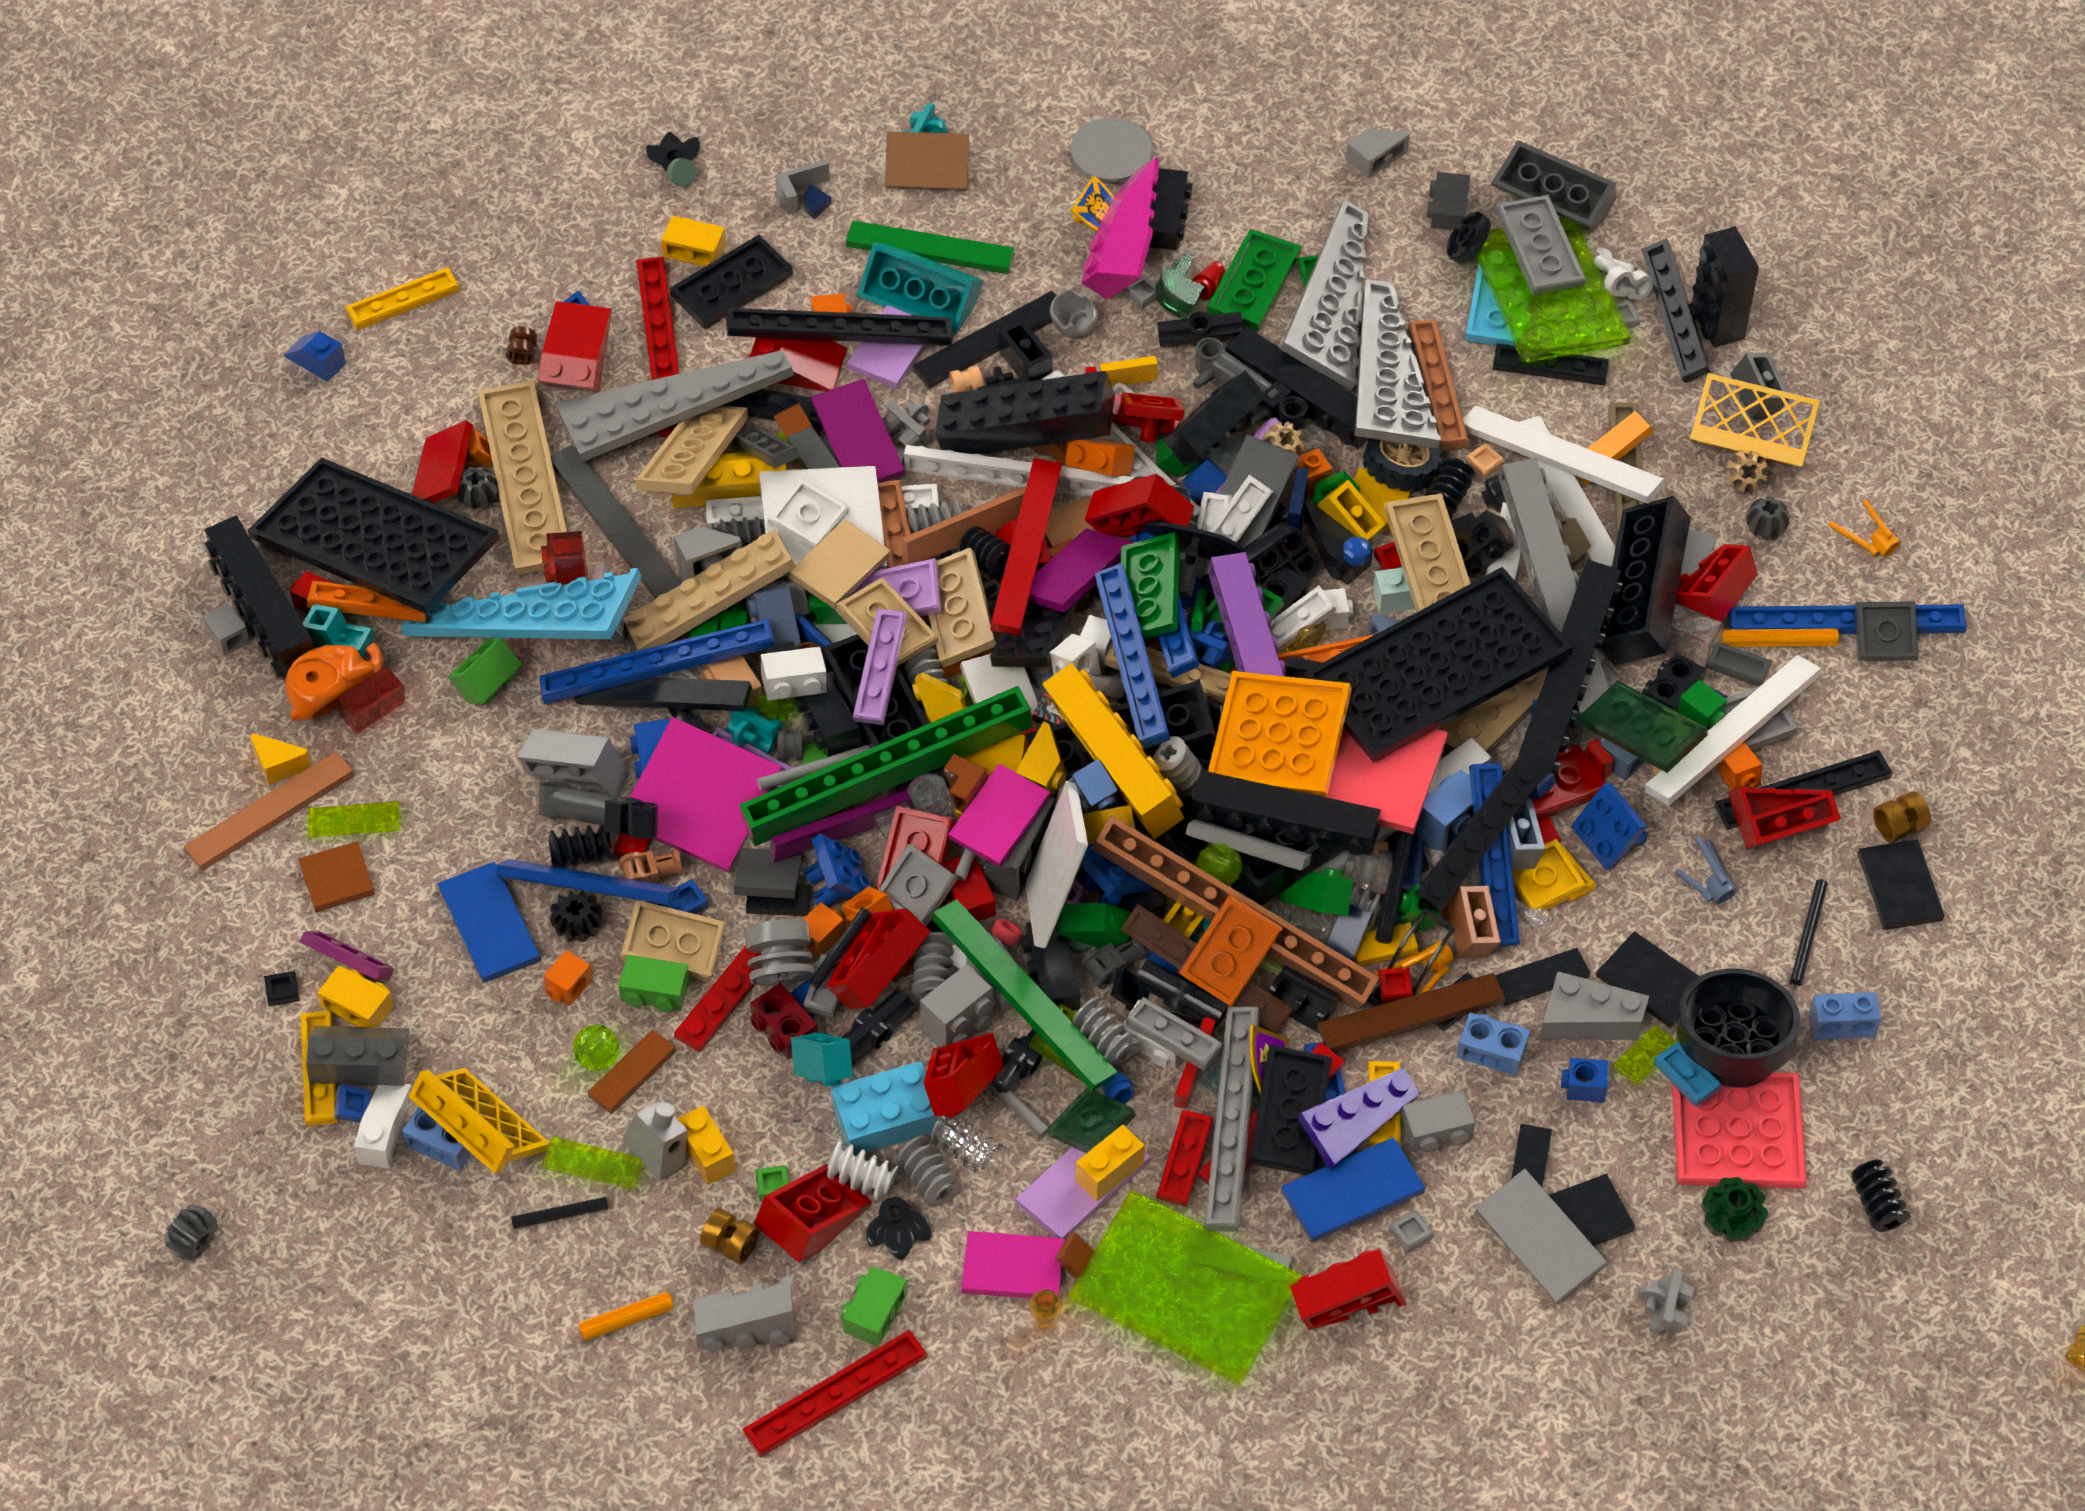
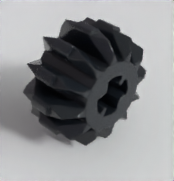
[550,889,602,942]

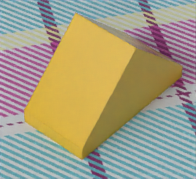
[250,733,311,785]

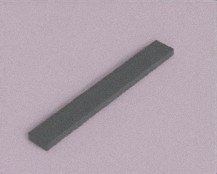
[550,445,681,599]

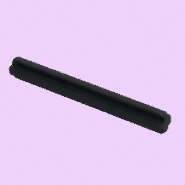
[1375,830,1414,944]

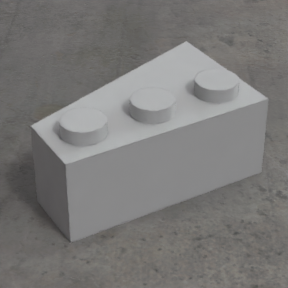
[518,729,630,798]
[1539,972,1649,1041]
[694,1276,796,1351]

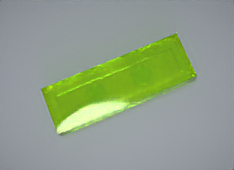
[308,801,400,838]
[542,1136,643,1190]

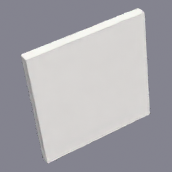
[759,466,887,577]
[1025,781,1088,949]

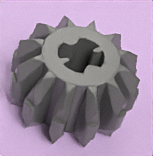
[163,1204,218,1260]

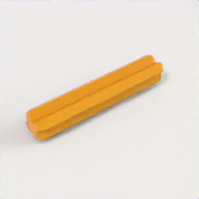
[578,1292,673,1340]

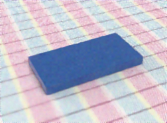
[438,861,541,983]
[1281,1137,1425,1242]

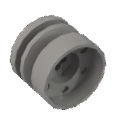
[744,919,814,986]

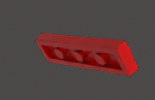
[674,945,761,1053]

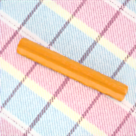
[1721,629,1839,647]

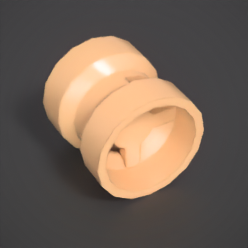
[949,365,984,393]

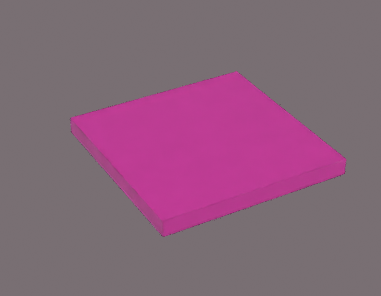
[630,717,781,873]

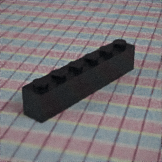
[1225,327,1368,450]
[1192,770,1381,856]

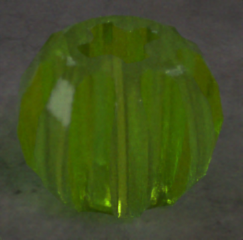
[1196,842,1243,887]
[572,1024,619,1071]

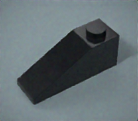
[1303,500,1373,585]

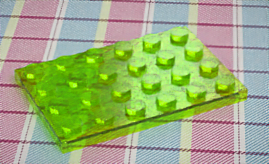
[1475,217,1631,363]
[1068,1190,1302,1386]

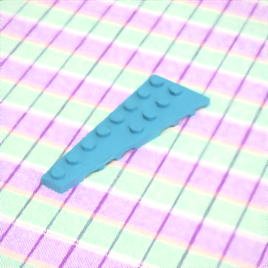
[401,568,642,639]

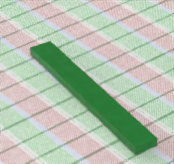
[931,899,1117,1092]

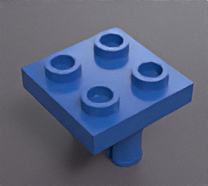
[1570,783,1648,870]
[804,833,871,907]
[1079,844,1152,907]

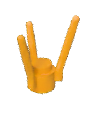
[1828,500,1901,558]
[1374,940,1454,994]

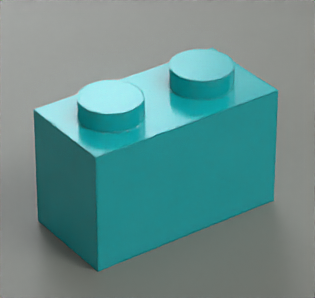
[791,1032,853,1086]

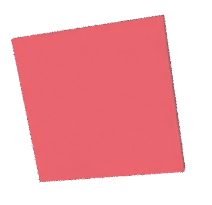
[1327,727,1448,834]
[1672,1072,1807,1188]

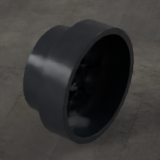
[1676,968,1800,1087]

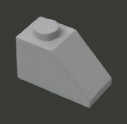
[1346,129,1409,178]

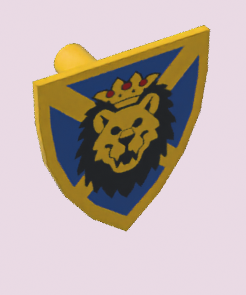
[1070,175,1115,231]

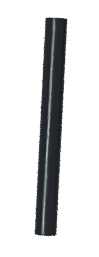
[1790,879,1828,986]

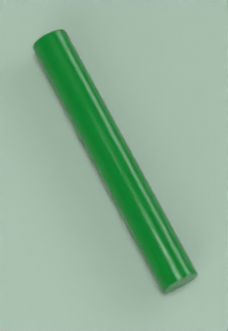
[1191,588,1208,632]

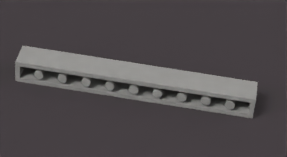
[1498,458,1621,739]

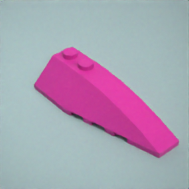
[1081,157,1160,299]

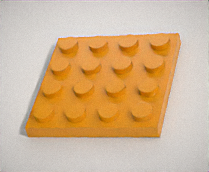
[1208,671,1352,797]

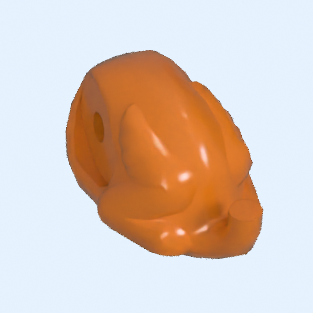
[285,643,383,721]

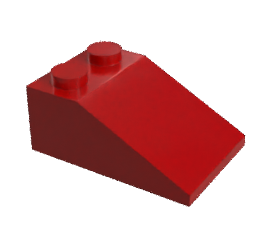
[537,301,612,392]
[749,337,847,392]
[754,1164,872,1263]

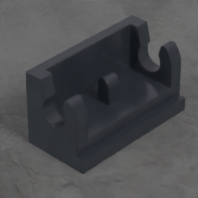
[1268,965,1338,1033]

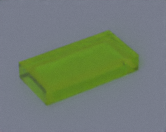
[1613,1025,1677,1086]

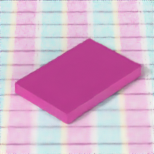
[948,764,1051,867]
[962,1231,1064,1301]

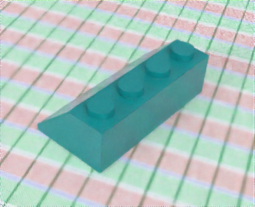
[856,242,984,334]

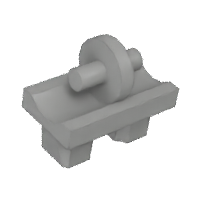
[882,400,933,448]
[1638,1269,1694,1334]

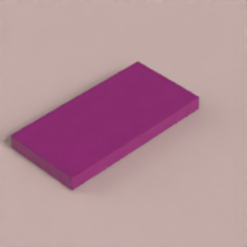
[811,378,905,483]
[1028,528,1133,612]

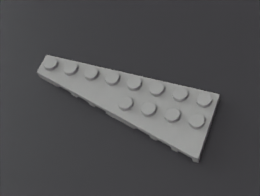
[1279,199,1368,390]
[1354,279,1441,449]
[555,350,794,462]

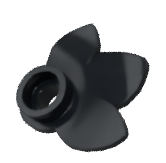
[646,132,700,172]
[866,1197,931,1260]

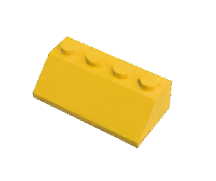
[672,451,786,508]

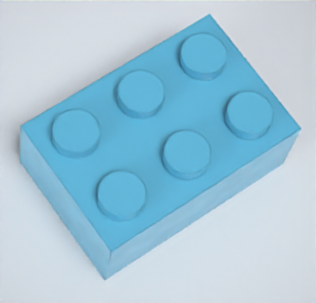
[830,1061,941,1156]

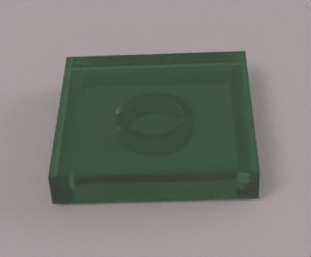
[1047,1087,1136,1153]

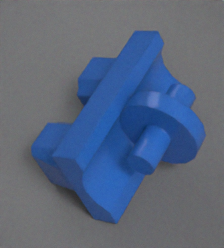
[1189,621,1233,669]

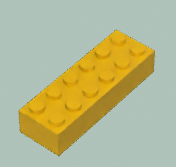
[1042,663,1184,840]

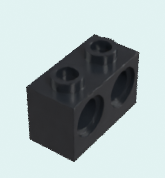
[1455,510,1515,578]
[1641,652,1706,717]

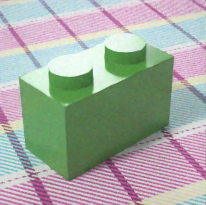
[448,638,522,704]
[618,954,690,1012]
[840,1265,907,1347]

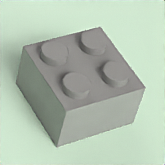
[920,964,993,1047]

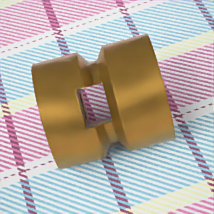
[1873,791,1931,843]
[700,1207,760,1265]

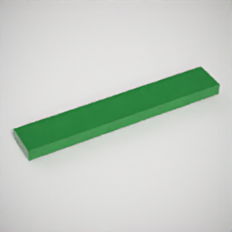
[846,220,1014,274]

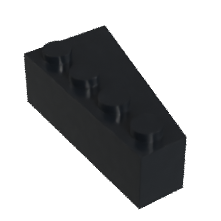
[1163,370,1266,467]

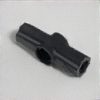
[1157,311,1243,347]
[1134,960,1229,1028]
[841,989,915,1066]

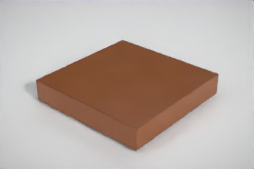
[298,841,375,912]

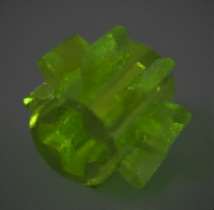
[758,694,795,722]

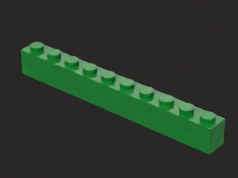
[739,686,1033,846]

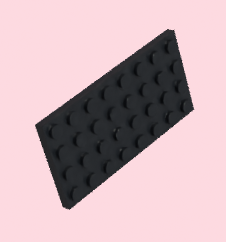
[247,457,500,614]
[1304,567,1573,762]

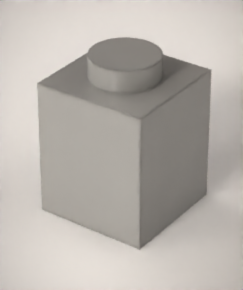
[203,603,250,656]

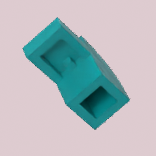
[303,604,376,658]

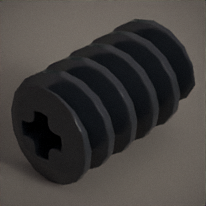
[1423,458,1476,520]
[959,526,1011,580]
[548,825,613,868]
[1851,1159,1911,1232]

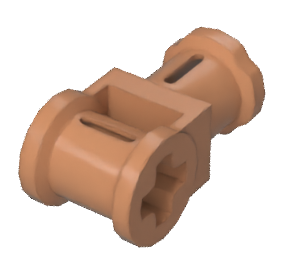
[618,848,683,884]

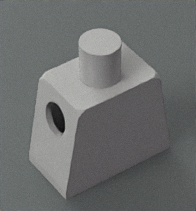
[622,1102,688,1181]

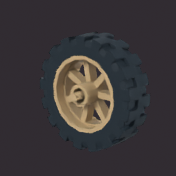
[1363,438,1442,492]

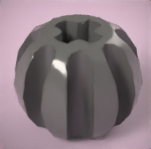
[456,467,498,509]
[1746,496,1790,540]

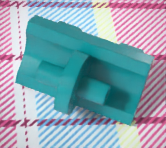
[902,103,948,133]
[726,705,782,754]

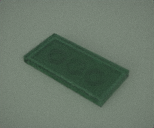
[1577,680,1708,773]

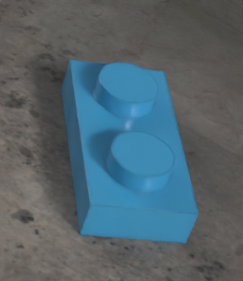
[1654,1041,1721,1107]

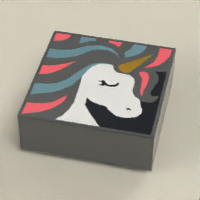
[1032,692,1064,726]

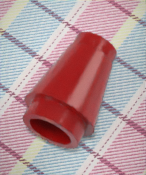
[1191,261,1225,300]

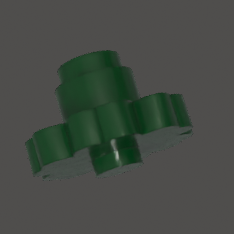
[1701,1177,1768,1242]

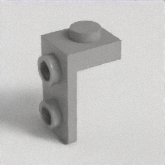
[775,160,830,215]

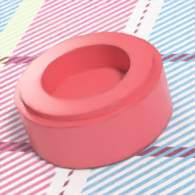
[991,918,1023,946]

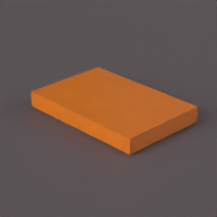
[1179,894,1282,1007]

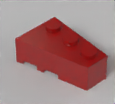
[1084,474,1194,536]
[1672,544,1758,626]
[1727,787,1841,849]
[826,908,931,1010]
[923,1033,1004,1118]
[1289,1248,1407,1330]

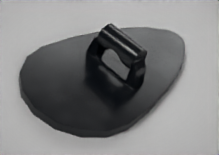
[1143,522,1245,565]

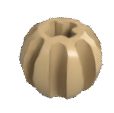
[1262,422,1305,456]
[1726,450,1768,493]

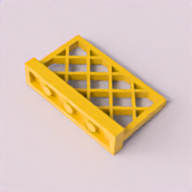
[1690,373,1820,469]
[408,1068,551,1174]

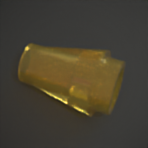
[1030,1289,1062,1330]

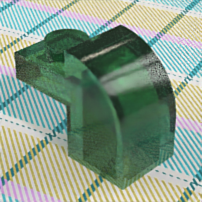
[1155,251,1204,319]

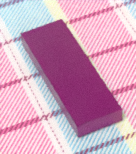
[299,930,394,980]

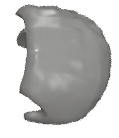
[1049,289,1098,338]

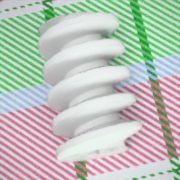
[827,1140,899,1201]

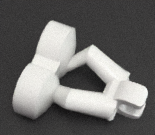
[1590,247,1653,300]

